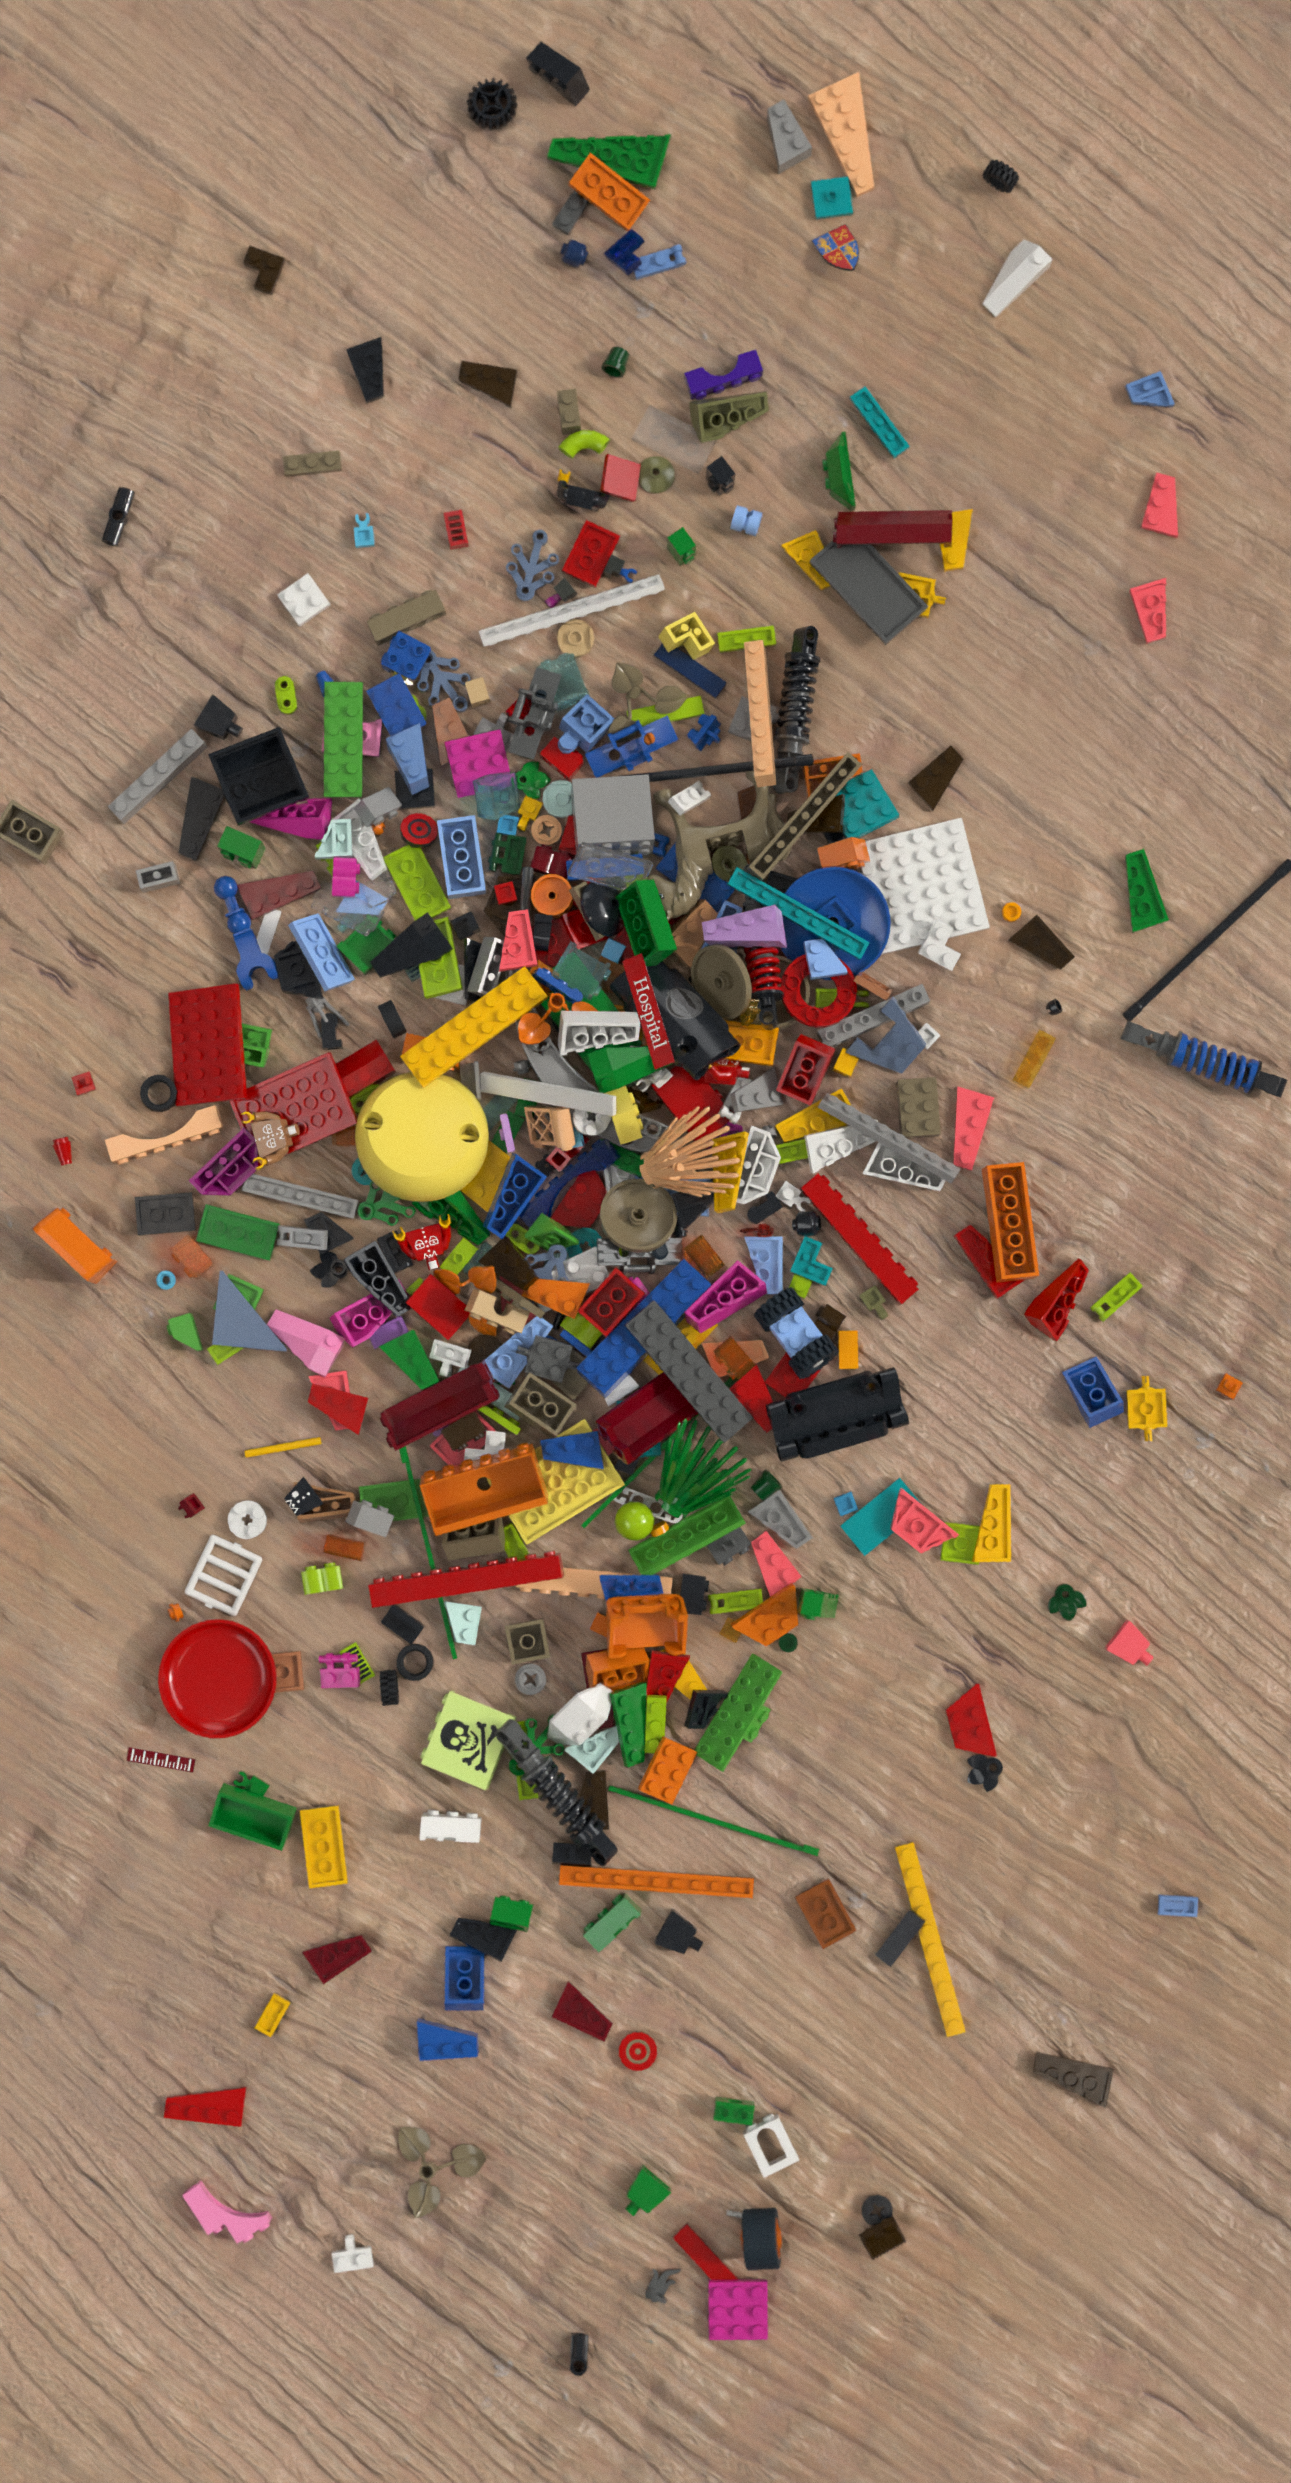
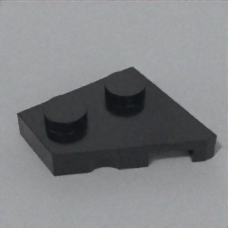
[671,1187,714,1230]
[304,1212,354,1255]

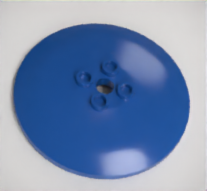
[781,866,891,980]

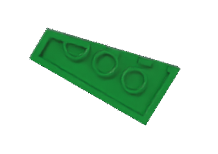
[610,1681,647,1768]

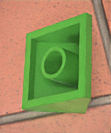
[525,1213,579,1251]

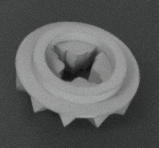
[515,1664,546,1695]

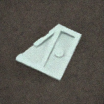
[315,819,353,860]
[444,1601,482,1645]

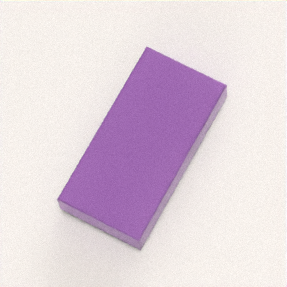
[369,1316,409,1349]

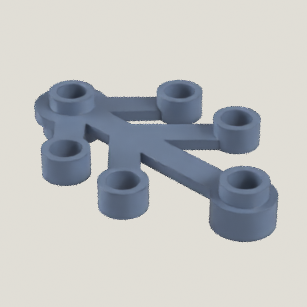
[506,530,559,601]
[417,651,471,713]
[523,1245,569,1310]

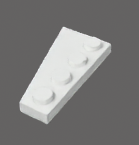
[330,798,387,881]

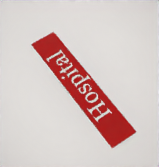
[622,953,675,1070]

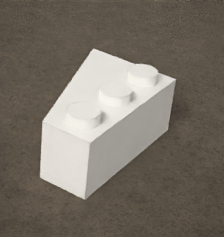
[420,1810,482,1843]

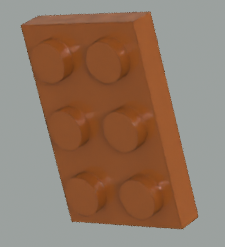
[795,1878,857,1949]

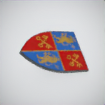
[812,224,859,271]

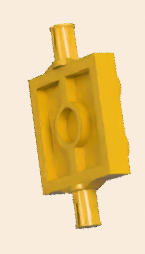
[899,572,946,618]
[1126,1376,1167,1441]

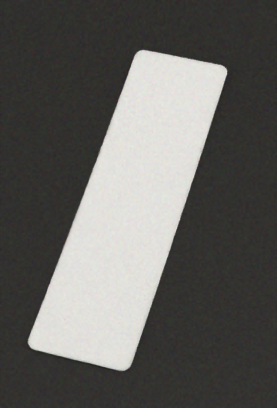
[257,910,281,954]

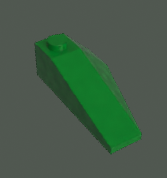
[587,1046,672,1093]
[411,1191,490,1245]

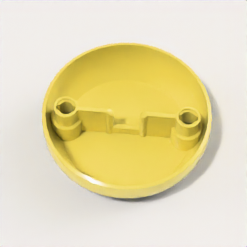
[355,1072,489,1202]

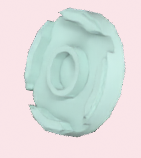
[542,780,573,818]

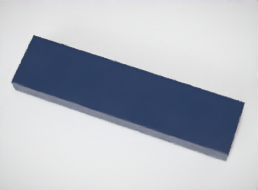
[654,643,727,699]

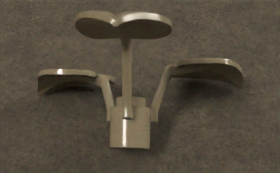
[607,662,687,743]
[398,2127,486,2218]

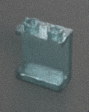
[538,653,589,712]
[551,941,612,1001]

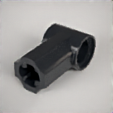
[570,2333,589,2376]

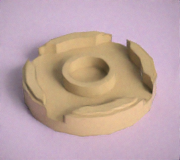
[557,619,594,658]

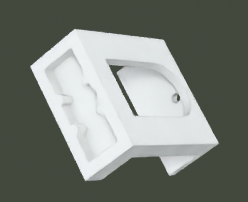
[743,2114,799,2178]

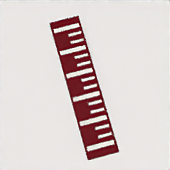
[127,1747,196,1773]

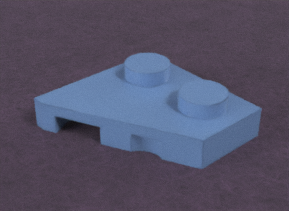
[1125,371,1174,407]

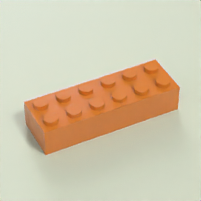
[982,1162,1039,1283]

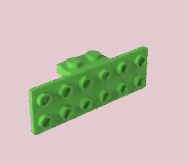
[695,1653,782,1772]

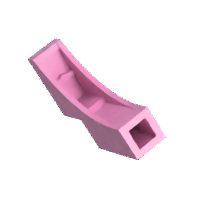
[182,2181,272,2244]

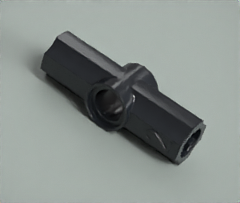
[102,487,135,547]

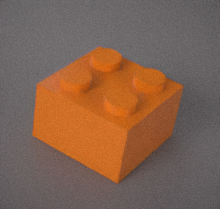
[817,837,871,869]

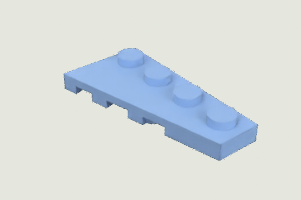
[485,1316,553,1389]

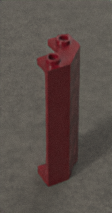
[833,510,953,548]
[380,1360,500,1451]
[595,1372,698,1465]

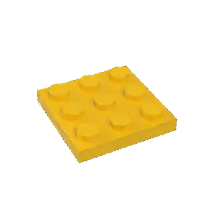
[460,1140,510,1213]

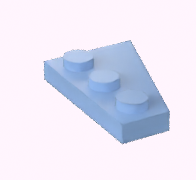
[744,1236,783,1294]

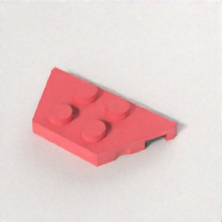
[890,1488,959,1554]

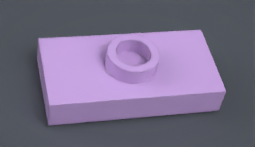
[499,1114,515,1154]

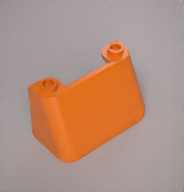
[606,1594,688,1659]

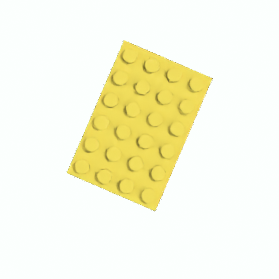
[487,1419,625,1545]

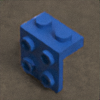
[381,631,431,680]

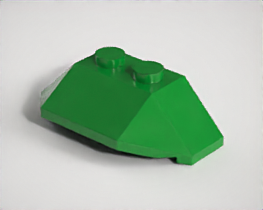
[822,432,856,511]

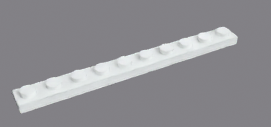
[479,574,665,646]

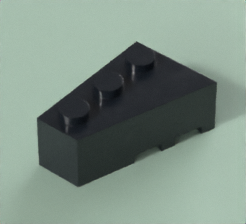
[526,41,590,107]

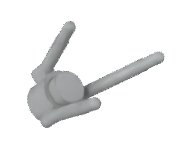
[305,996,349,1038]

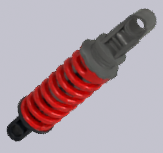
[742,863,784,1030]

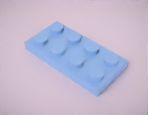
[288,913,355,992]

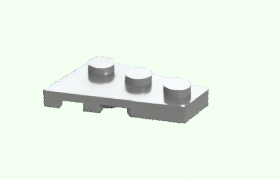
[730,1067,783,1113]

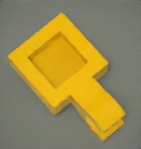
[517,796,543,831]

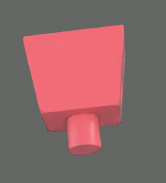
[1104,1620,1154,1666]

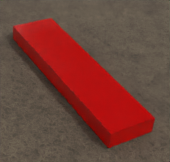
[673,2223,739,2280]

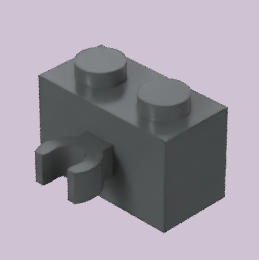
[706,1527,751,1566]

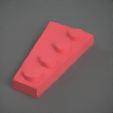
[953,1086,994,1171]

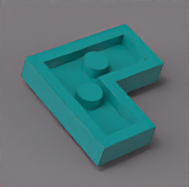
[790,1236,833,1286]

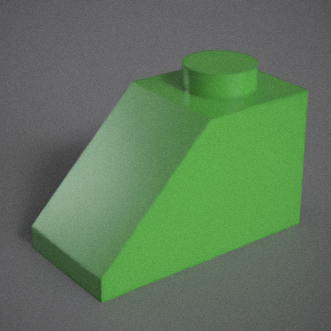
[166,1313,203,1351]

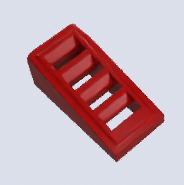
[444,509,469,550]

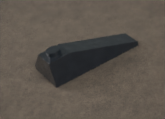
[370,912,453,978]
[343,1241,411,1317]

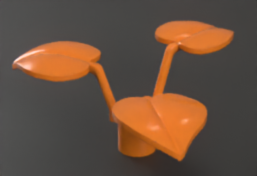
[518,960,598,1045]
[433,1266,498,1336]

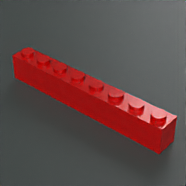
[800,1173,919,1305]

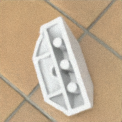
[737,1126,781,1204]
[547,1683,613,1746]

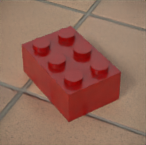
[776,1034,836,1106]
[578,1268,646,1337]

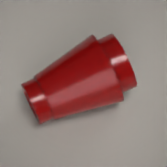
[52,1137,72,1166]

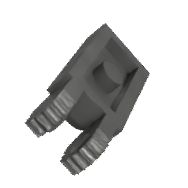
[552,190,588,235]

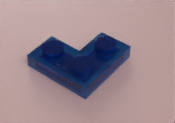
[604,229,645,276]

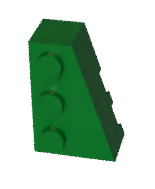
[379,1330,440,1390]

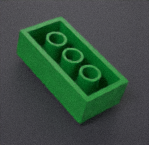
[615,879,677,966]

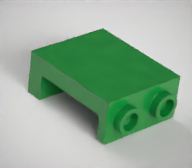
[337,914,396,975]

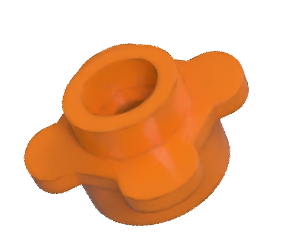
[167,1603,184,1622]

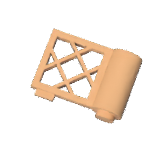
[524,1106,576,1151]

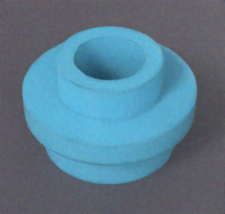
[156,1270,176,1290]

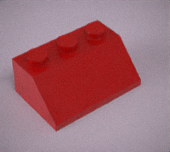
[336,1039,396,1100]

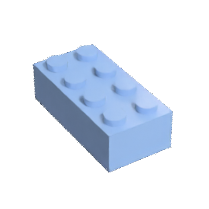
[437,815,487,899]

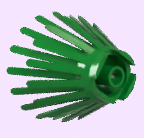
[655,1418,752,1519]

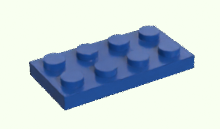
[656,842,735,913]

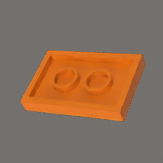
[637,1736,697,1804]

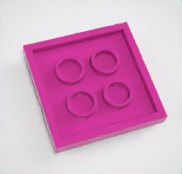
[445,729,513,798]
[708,2279,768,2340]

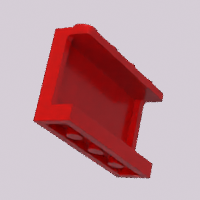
[651,1066,734,1141]

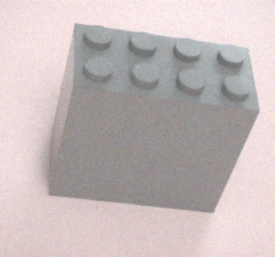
[571,775,655,859]

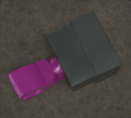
[545,578,577,608]

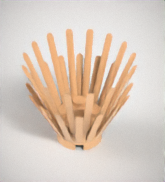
[640,1106,740,1197]

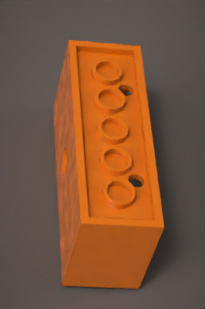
[420,1443,548,1536]

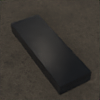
[876,1908,926,1967]

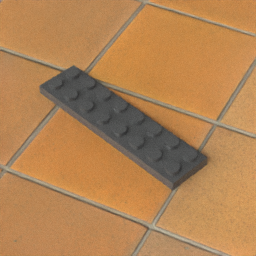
[624,1300,753,1443]

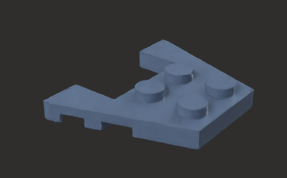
[846,996,926,1074]

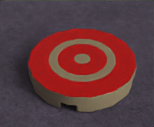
[619,2031,657,2071]

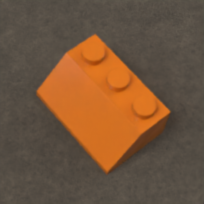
[586,1647,649,1692]

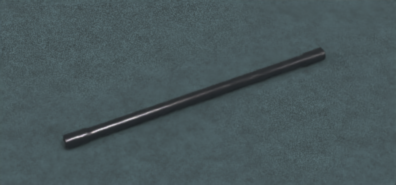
[597,754,814,782]
[1122,859,1291,1022]

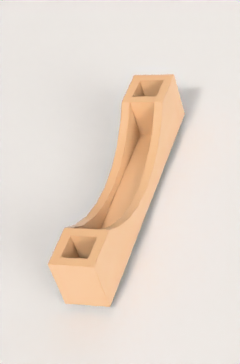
[105,1105,224,1165]

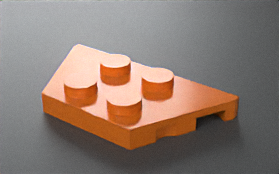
[730,1583,798,1647]

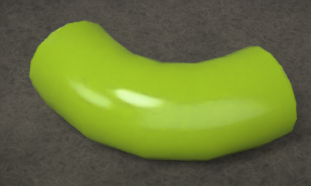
[558,430,610,459]

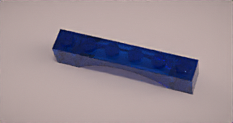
[519,1139,622,1228]

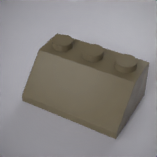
[442,1517,505,1561]

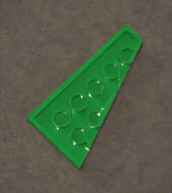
[547,134,671,190]

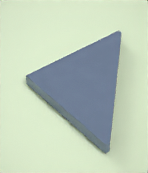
[212,1271,287,1352]

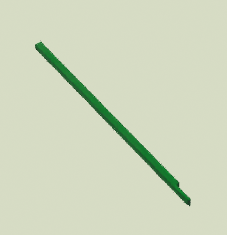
[581,1372,740,1528]
[399,1446,458,1659]
[608,1785,819,1856]

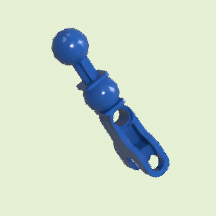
[214,876,279,991]

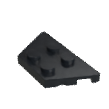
[274,940,324,999]

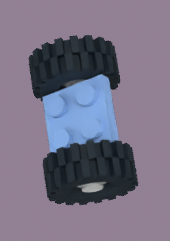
[754,1287,839,1379]

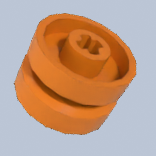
[531,874,574,919]

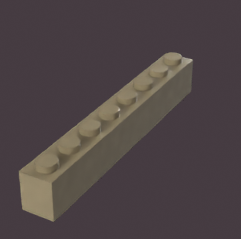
[746,752,862,881]

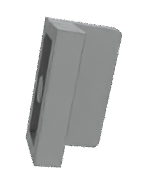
[460,1061,482,1102]

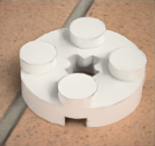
[572,1109,611,1135]
[228,1500,267,1539]

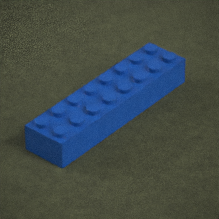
[577,1259,712,1399]

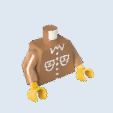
[240,1111,299,1171]

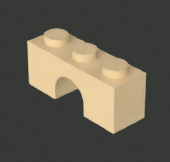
[465,1289,530,1335]

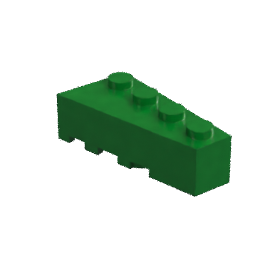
[797,1588,839,1620]

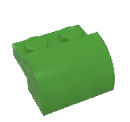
[242,1023,273,1068]

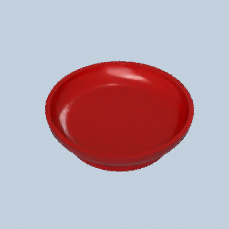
[158,1619,277,1739]

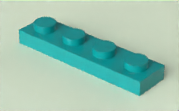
[850,386,910,459]

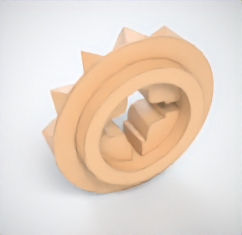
[531,815,562,845]

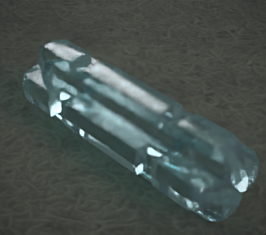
[462,1242,492,1275]

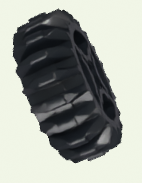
[467,77,517,130]

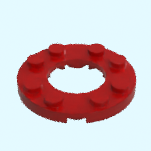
[780,954,857,1028]

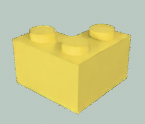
[658,612,715,660]
[604,1086,644,1145]

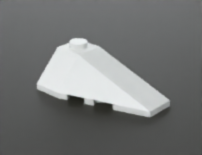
[983,239,1052,318]

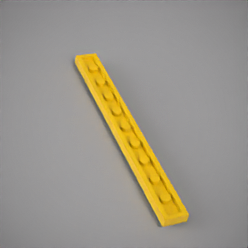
[895,1842,966,2037]

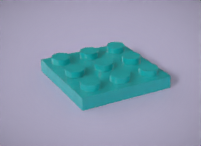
[836,769,899,839]

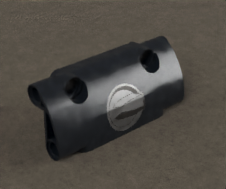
[610,961,741,1080]

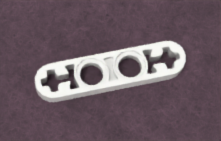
[611,1487,683,1523]

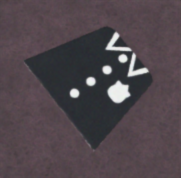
[284,1476,324,1516]

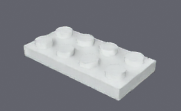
[538,1247,609,1312]

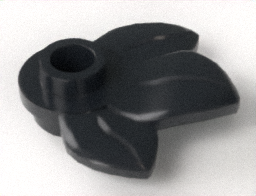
[310,1252,349,1288]
[967,1754,1003,1792]

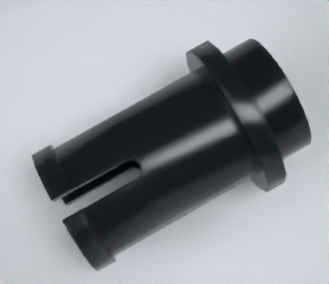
[673,1215,688,1238]

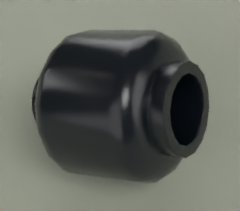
[792,1211,821,1237]

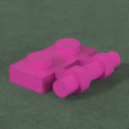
[319,1653,361,1688]

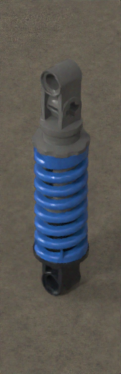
[1120,1021,1288,1098]

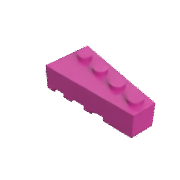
[684,1260,767,1334]

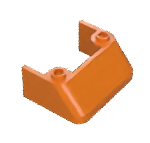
[32,1207,117,1284]

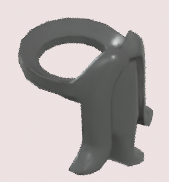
[645,2269,681,2304]

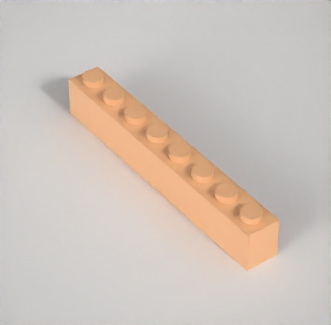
[744,640,776,787]
[516,1567,672,1599]

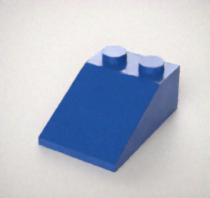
[1062,1356,1124,1428]
[445,1946,484,2011]

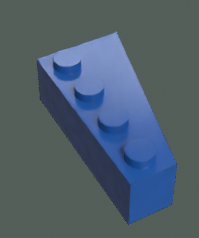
[483,1152,547,1239]

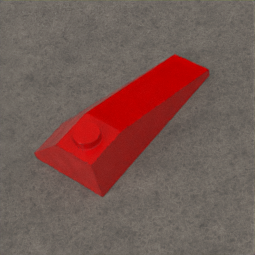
[1024,1258,1089,1342]

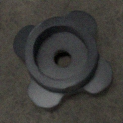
[535,1154,556,1177]

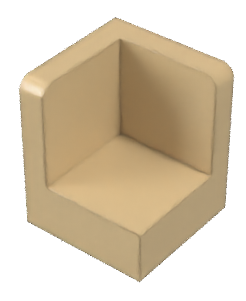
[465,677,490,708]

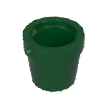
[601,346,629,378]
[751,1469,783,1501]

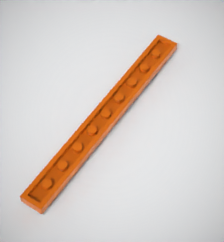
[559,1864,754,1898]

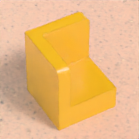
[832,1048,859,1078]

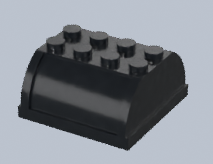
[208,727,309,826]

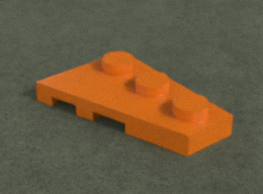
[521,1279,590,1319]

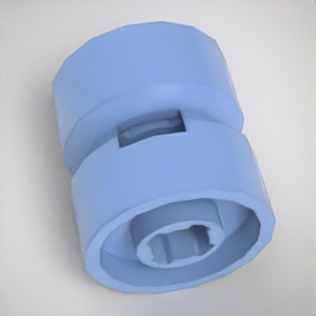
[730,505,763,537]

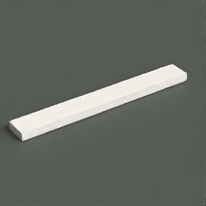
[480,1072,616,1116]

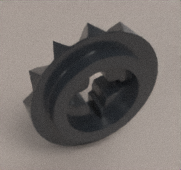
[861,2194,893,2226]

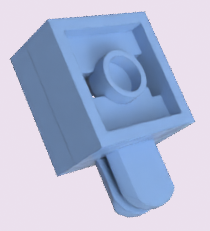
[558,694,615,754]

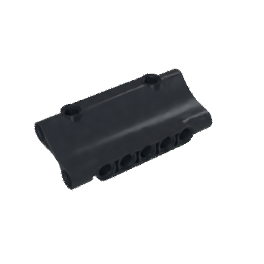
[766,1367,909,1462]

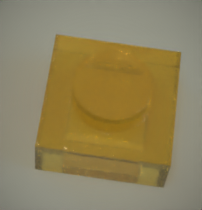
[719,1617,741,1643]

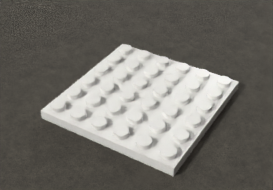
[857,818,990,955]

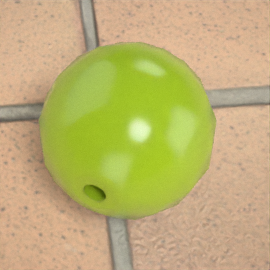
[614,1501,654,1541]

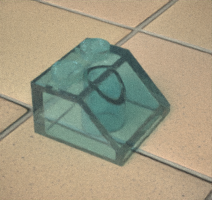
[473,771,520,820]

